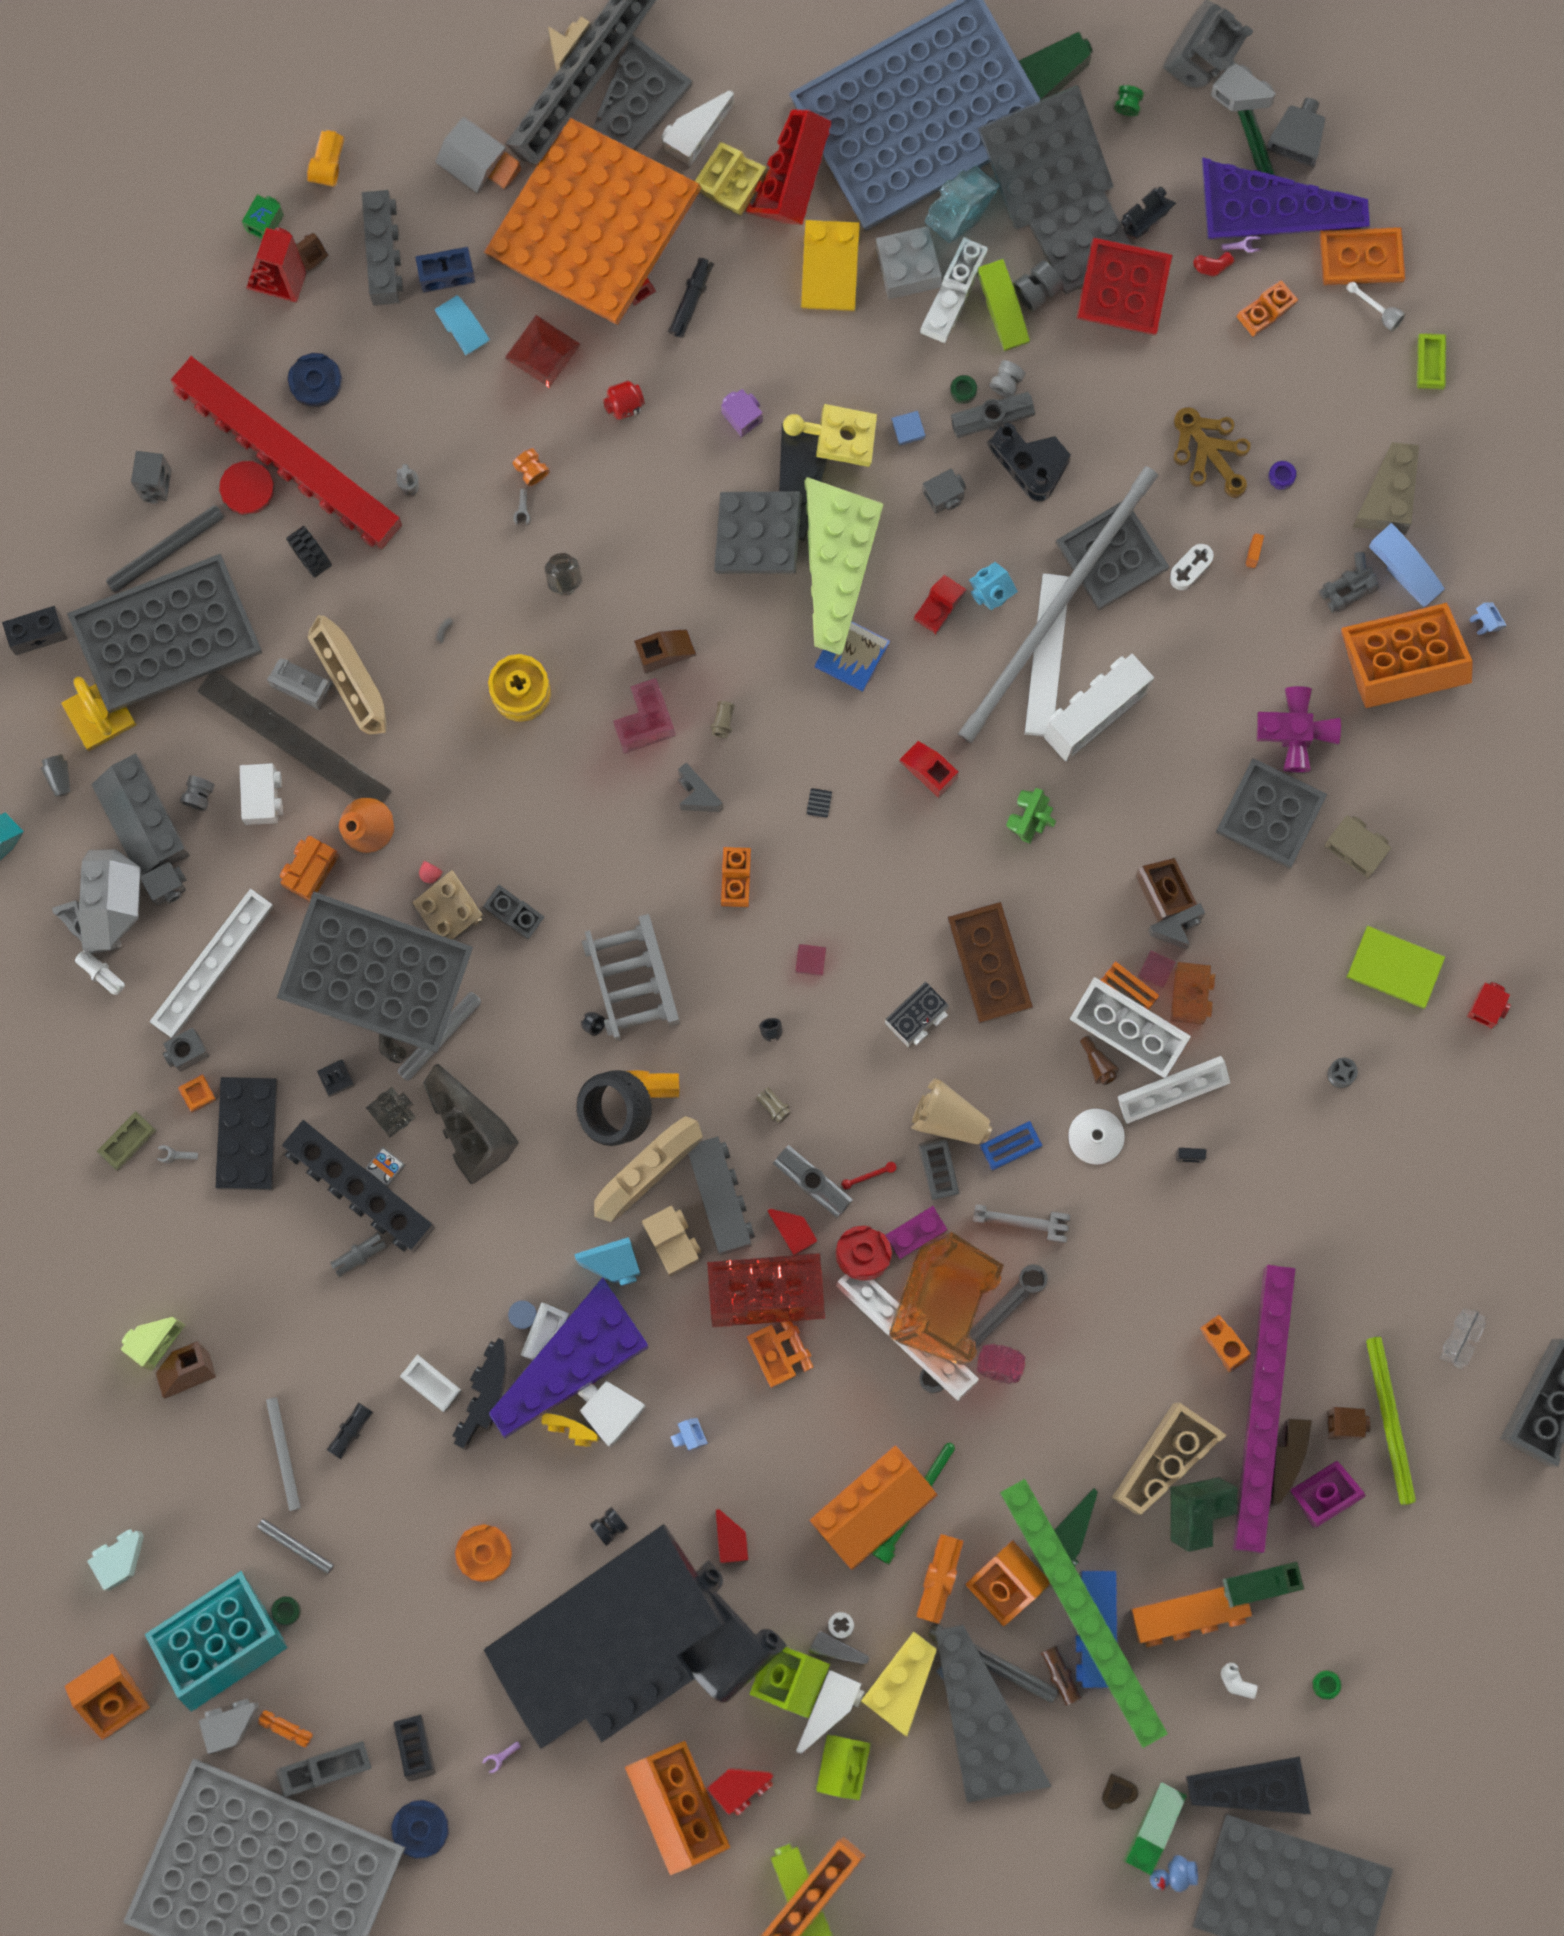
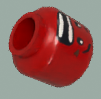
[603,380,645,420]

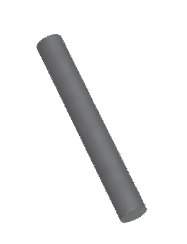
[257,1518,334,1574]

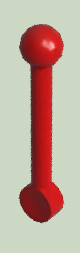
[841,1162,896,1190]

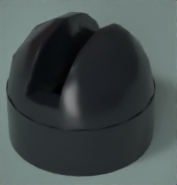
[581,1012,605,1036]
[759,1018,783,1042]

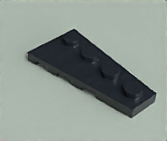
[779,423,828,541]
[1186,1756,1311,1815]

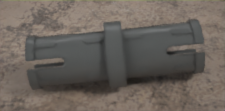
[330,1232,387,1277]

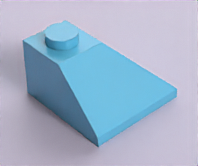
[574,1237,641,1286]

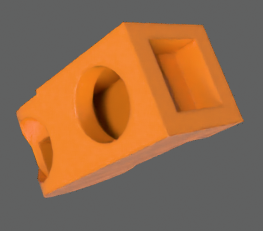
[1200,1315,1251,1373]

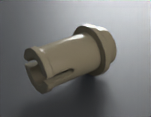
[710,701,735,738]
[756,1087,791,1123]

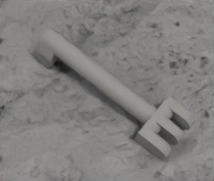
[973,1205,1070,1243]

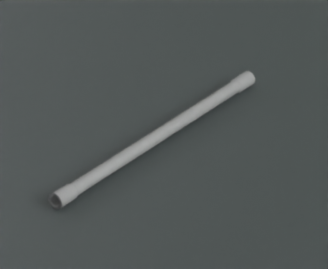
[958,466,1159,744]

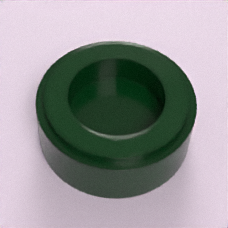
[950,375,977,404]
[271,1596,301,1625]

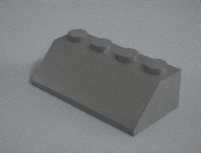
[91,753,190,876]

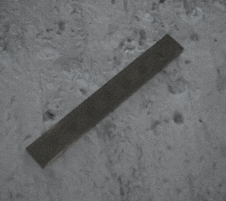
[197,671,392,803]

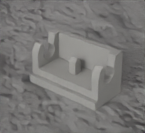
[267,658,333,710]

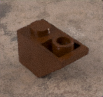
[634,629,696,674]
[156,1341,216,1399]

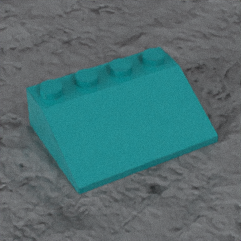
[144,1571,288,1712]

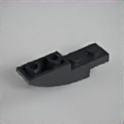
[452,1338,507,1450]

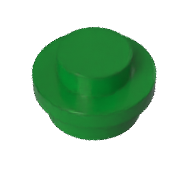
[1312,1670,1341,1700]

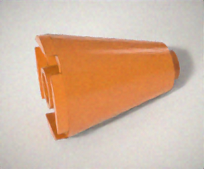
[339,798,394,853]

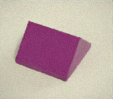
[1290,1460,1366,1528]

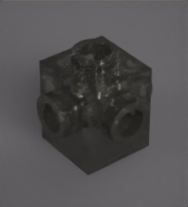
[366,1087,416,1138]

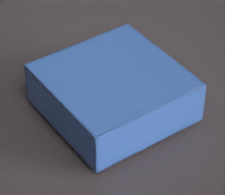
[892,411,925,446]

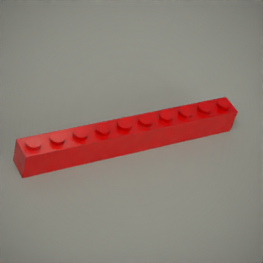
[170,356,402,550]

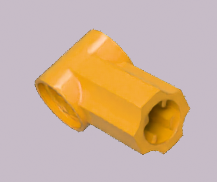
[307,130,344,187]
[626,1070,680,1098]

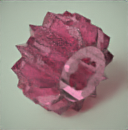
[977,1343,1026,1384]

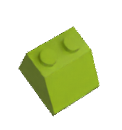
[749,1647,830,1719]

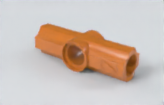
[916,1534,964,1624]

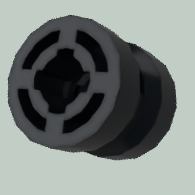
[589,1506,629,1546]

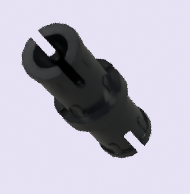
[326,1402,374,1459]

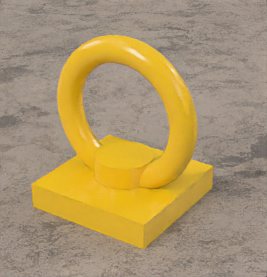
[61,676,136,752]

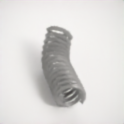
[436,617,453,643]

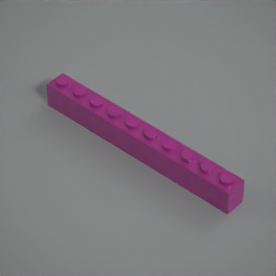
[1233,1265,1296,1554]

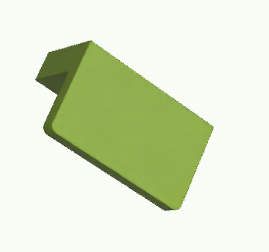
[816,1734,871,1801]

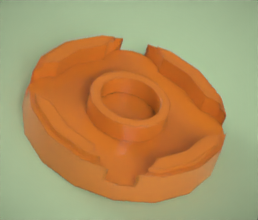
[455,1524,513,1582]

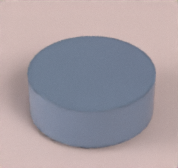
[508,1300,537,1329]

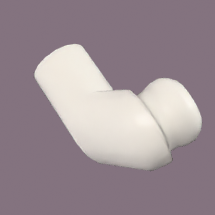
[1221,1663,1258,1699]

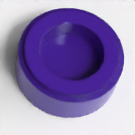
[1268,461,1297,490]

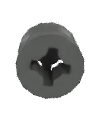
[1327,1057,1358,1088]

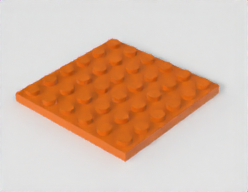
[484,118,702,325]

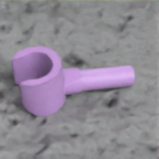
[1222,236,1262,253]
[483,1741,521,1773]

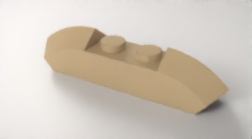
[307,615,387,735]
[594,1116,703,1222]

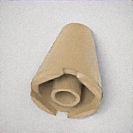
[911,1078,992,1145]

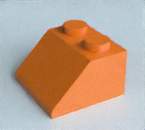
[965,1540,1050,1627]
[64,1653,150,1740]

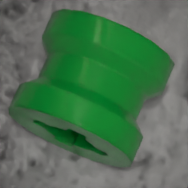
[1113,85,1144,117]

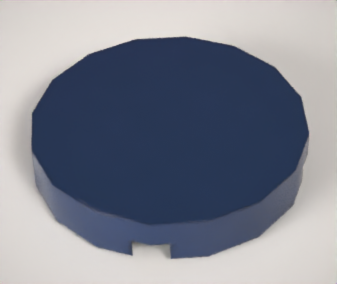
[288,353,342,407]
[391,1800,449,1859]

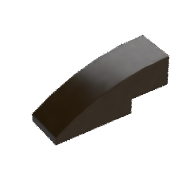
[1271,1419,1312,1505]

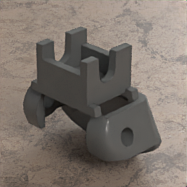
[1163,0,1253,88]

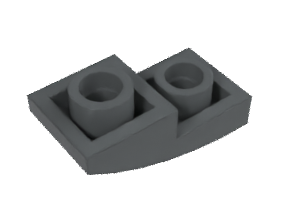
[482,885,545,939]

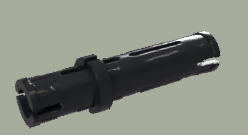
[668,257,714,338]

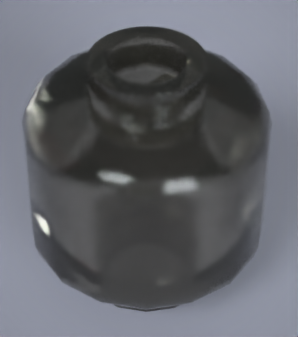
[544,553,582,596]

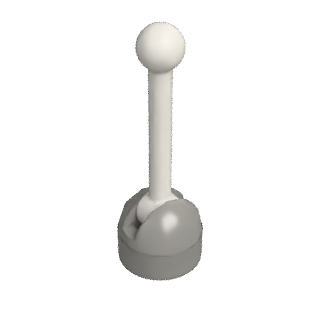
[1347,282,1406,331]

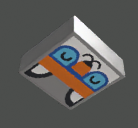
[365,1147,405,1187]

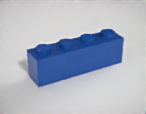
[1075,1571,1117,1688]

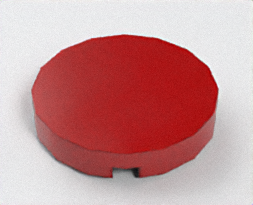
[219,461,274,515]
[835,1225,892,1281]

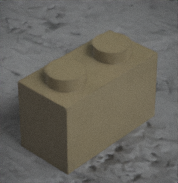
[1324,815,1392,879]

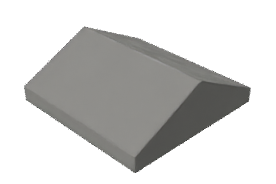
[435,117,507,193]

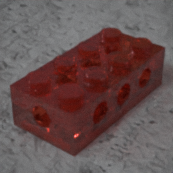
[707,1253,825,1328]

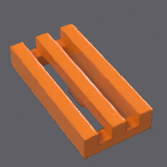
[1100,961,1159,1010]

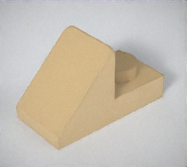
[548,17,590,72]

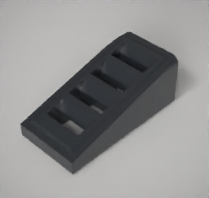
[393,1714,436,1781]

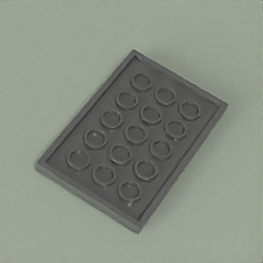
[67,553,262,714]
[276,892,473,1053]
[1192,1814,1393,1936]

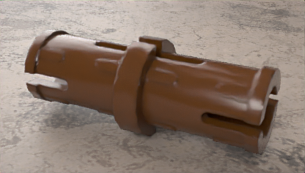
[1040,1645,1082,1706]

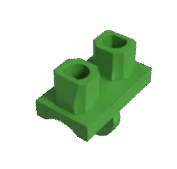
[1006,788,1056,844]

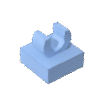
[1470,602,1507,635]
[671,1418,708,1450]

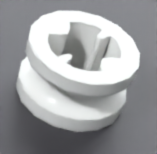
[828,1612,854,1638]

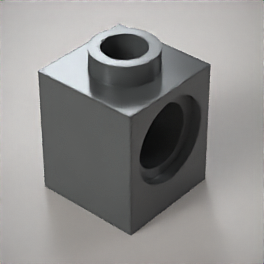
[163,1027,210,1072]

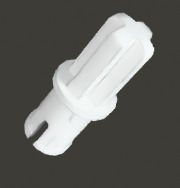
[75,950,125,995]

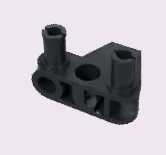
[987,423,1071,502]

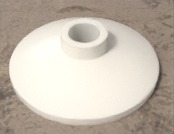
[1068,1109,1125,1165]

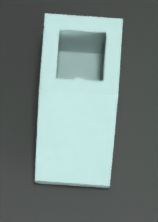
[87,1529,144,1591]

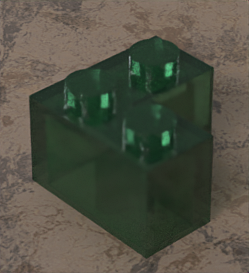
[1170,1477,1238,1552]

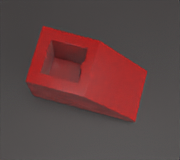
[899,741,959,798]

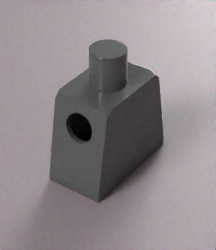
[1267,98,1325,167]

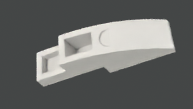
[920,238,988,343]

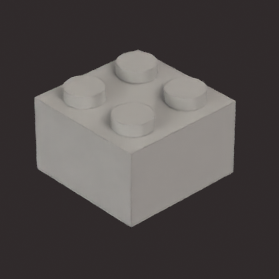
[876,226,941,300]

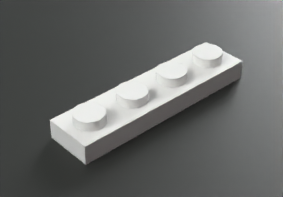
[1117,1056,1230,1124]

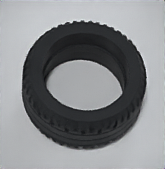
[576,1070,652,1146]

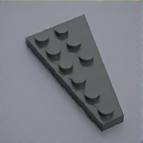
[593,34,693,151]

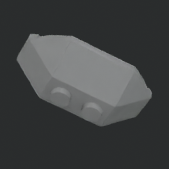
[79,849,141,950]

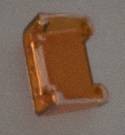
[889,1232,1004,1365]

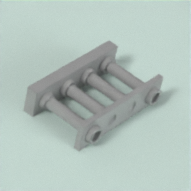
[582,914,680,1042]

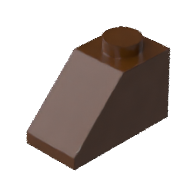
[1327,1407,1370,1439]

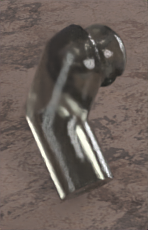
[379,1034,407,1063]

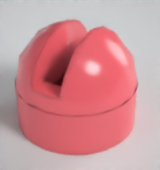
[419,860,443,884]

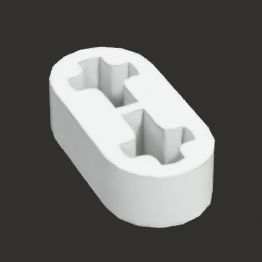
[1169,544,1214,590]

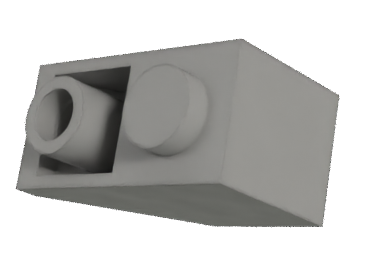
[1211,62,1276,111]
[198,1699,259,1754]

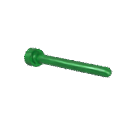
[872,1442,955,1565]

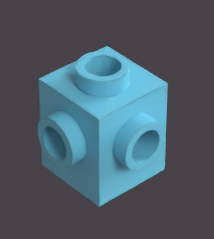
[969,562,1018,610]

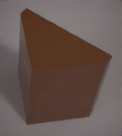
[1136,858,1197,922]

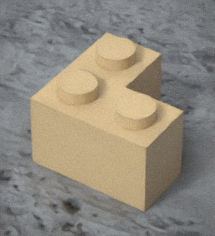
[642,1205,701,1277]

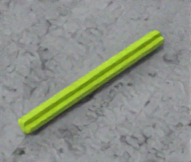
[1366,1337,1416,1505]

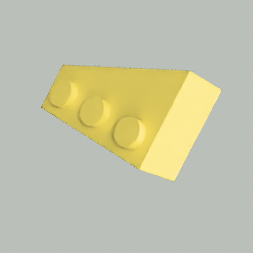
[861,1632,937,1737]

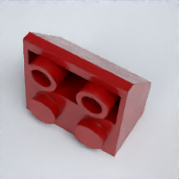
[707,1768,774,1816]

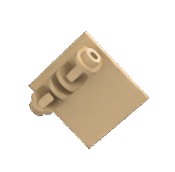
[412,870,483,940]

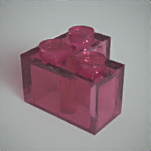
[613,678,675,754]

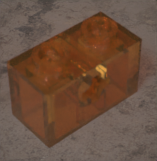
[1170,962,1215,1025]

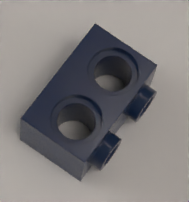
[415,246,476,293]

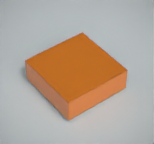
[1245,533,1264,568]
[178,1074,216,1113]

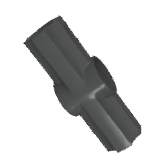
[950,392,1035,438]
[773,1145,853,1218]

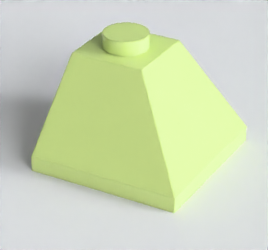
[120,1317,186,1371]

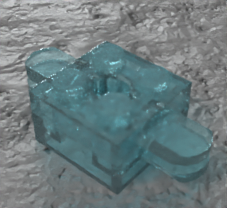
[924,165,1000,243]

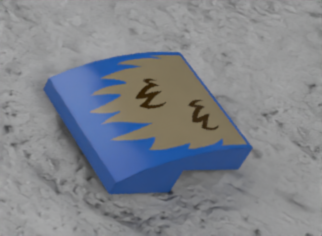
[815,621,890,692]

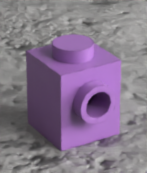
[721,389,763,437]

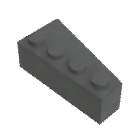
[1500,1339,1564,1467]

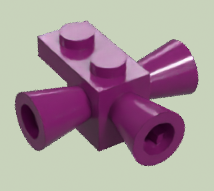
[1256,686,1341,773]

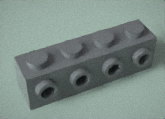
[362,190,403,306]

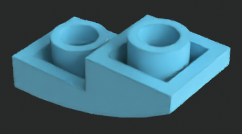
[434,295,490,355]

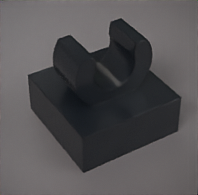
[317,1059,355,1097]

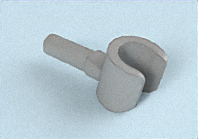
[513,489,531,525]
[157,1145,198,1164]

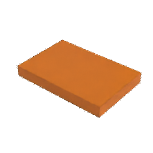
[1320,227,1405,285]

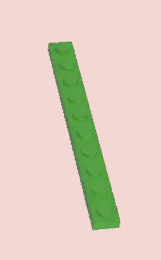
[1000,1479,1168,1748]

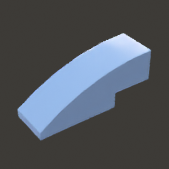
[1369,523,1445,608]

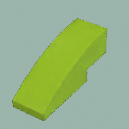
[977,259,1030,351]

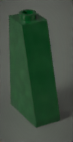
[1018,31,1093,100]

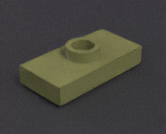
[96,1111,157,1171]

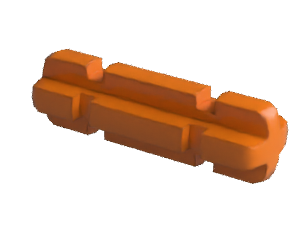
[258,1710,313,1747]

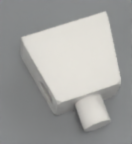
[577,1381,646,1448]

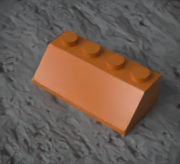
[809,1445,938,1570]
[625,1740,731,1875]

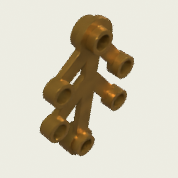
[1173,407,1251,498]

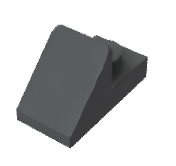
[678,762,723,812]
[1148,903,1205,949]

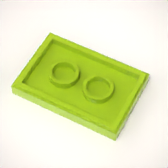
[1346,926,1445,1009]

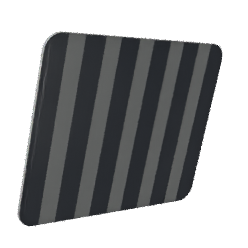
[806,788,832,818]

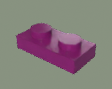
[885,1206,948,1260]

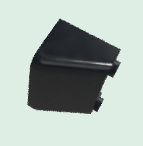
[680,1560,787,1703]

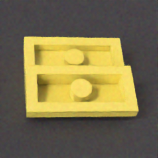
[695,142,768,215]

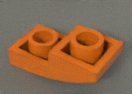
[1236,280,1298,337]
[721,847,751,907]

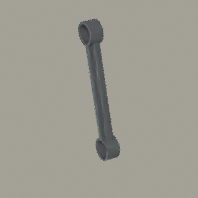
[919,1264,1048,1394]

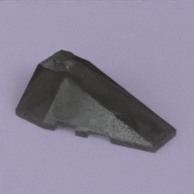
[423,1064,519,1184]

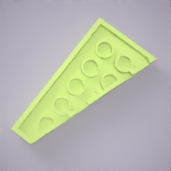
[805,477,883,655]

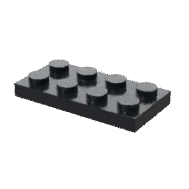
[215,1077,278,1191]

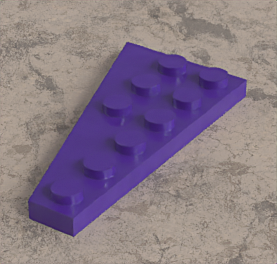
[1202,157,1370,240]
[489,1277,649,1439]

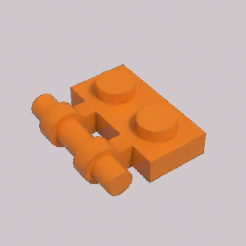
[746,1316,814,1388]

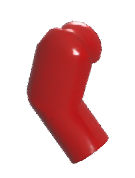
[1193,252,1235,277]

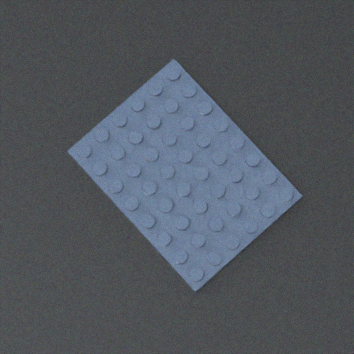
[789,0,1040,231]

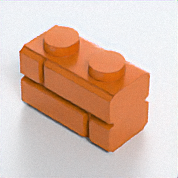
[280,835,340,902]

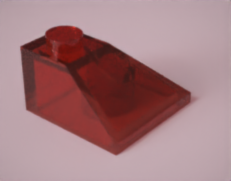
[505,315,580,388]

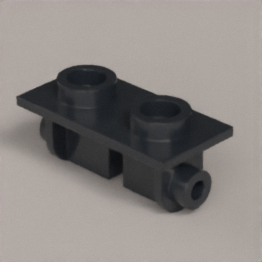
[1120,186,1176,238]

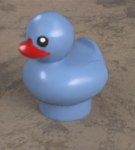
[1150,1855,1198,1892]

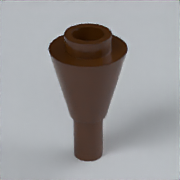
[1079,1036,1119,1085]

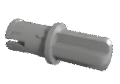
[396,464,419,495]

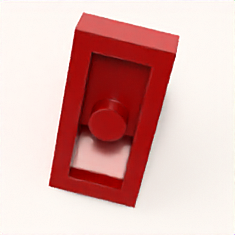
[914,575,967,634]

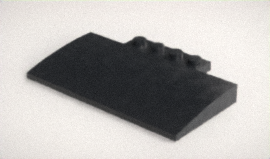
[483,1524,728,1749]

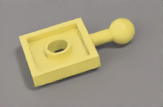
[783,404,877,467]

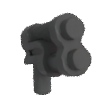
[1319,552,1379,613]

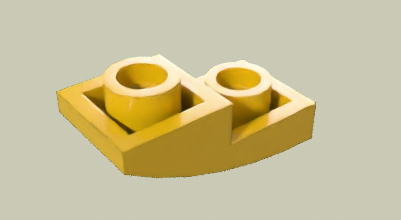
[541,1413,599,1447]

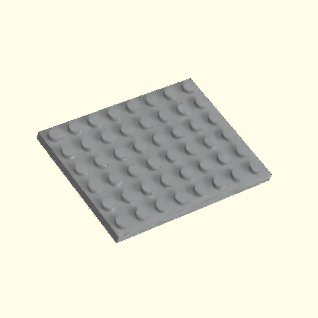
[123,1758,405,1936]

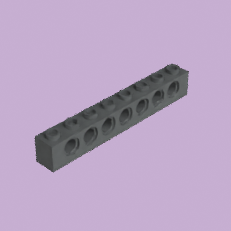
[505,0,656,163]

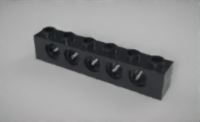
[282,1120,435,1253]

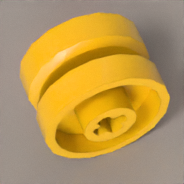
[488,654,551,722]

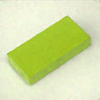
[1417,333,1446,389]

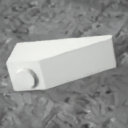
[661,90,734,167]
[796,1670,865,1753]

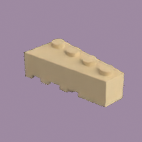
[1112,1403,1226,1515]

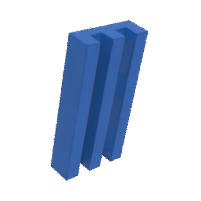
[980,1121,1043,1171]

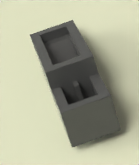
[276,1741,372,1797]

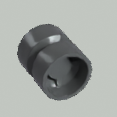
[1012,260,1064,311]

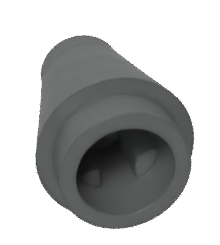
[41,754,71,797]

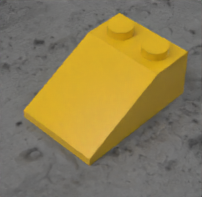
[801,220,859,311]

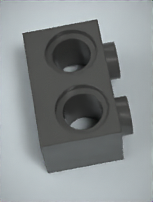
[131,451,172,503]

